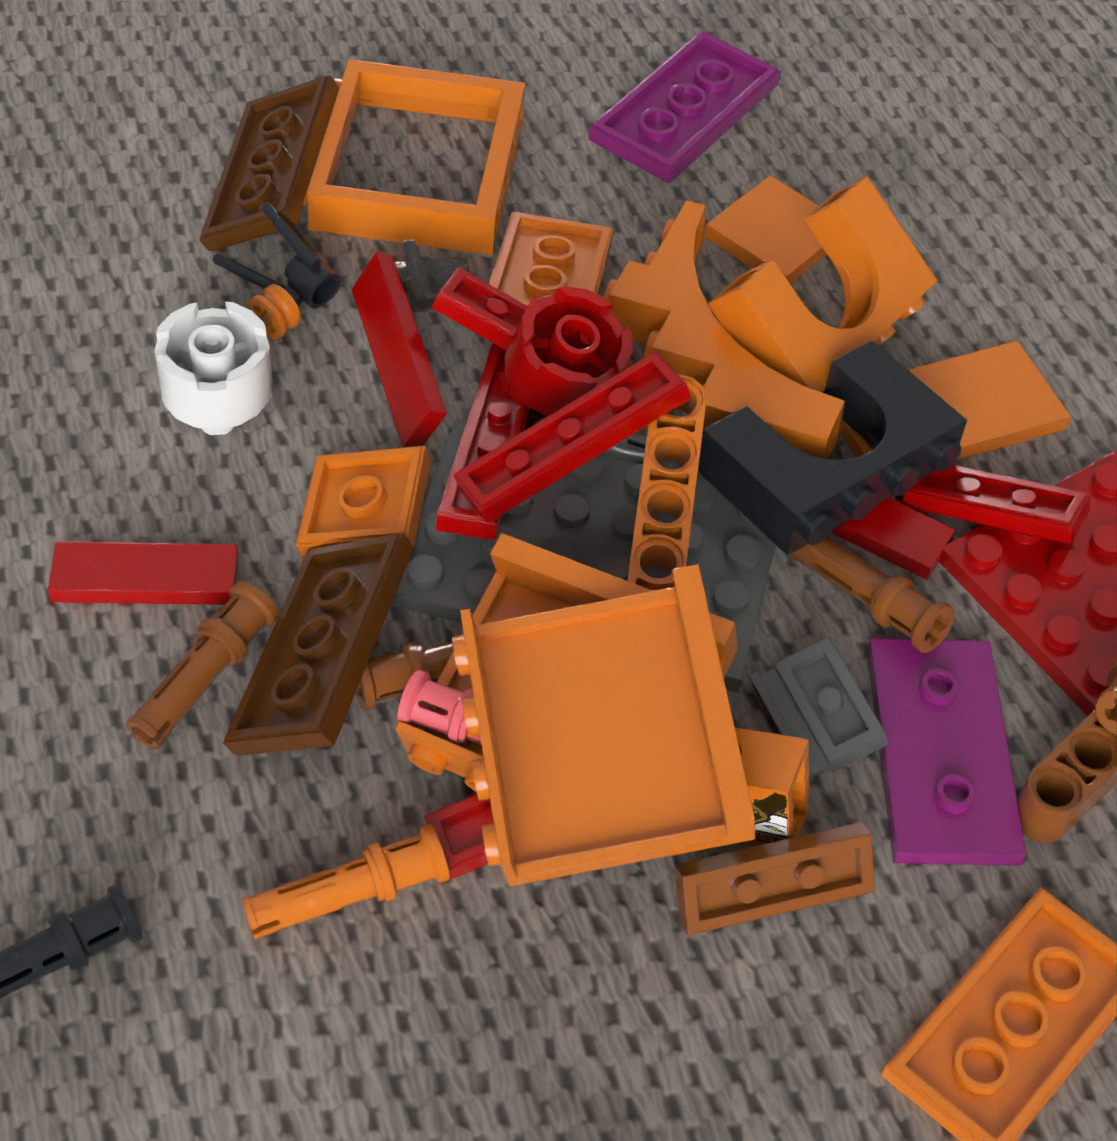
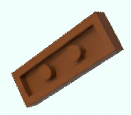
[674,822,875,936]

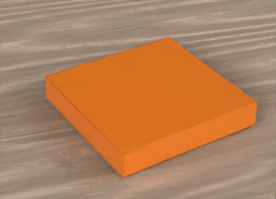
[704,175,827,284]
[295,446,431,557]

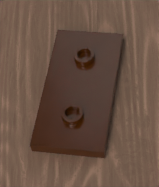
[199,75,339,251]
[223,533,414,756]

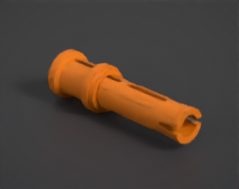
[241,824,450,940]

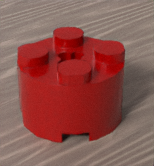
[505,286,633,417]

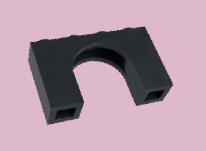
[698,340,967,556]

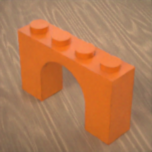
[708,176,938,393]

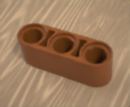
[1017,710,1117,843]

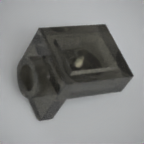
[395,240,470,313]

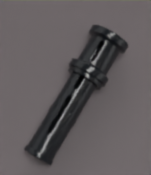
[0,883,143,999]

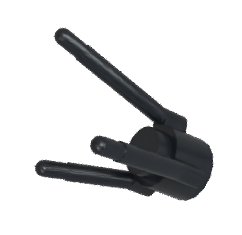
[213,203,341,309]

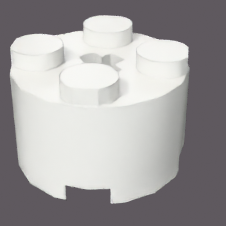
[154,302,273,435]

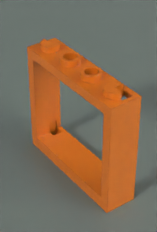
[303,59,525,255]

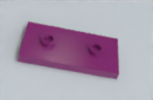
[588,31,781,183]
[867,638,1026,866]

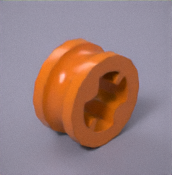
[247,284,301,340]

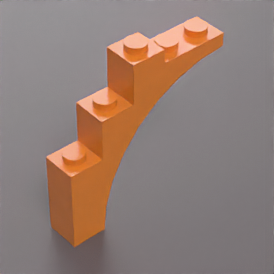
[604,200,845,459]

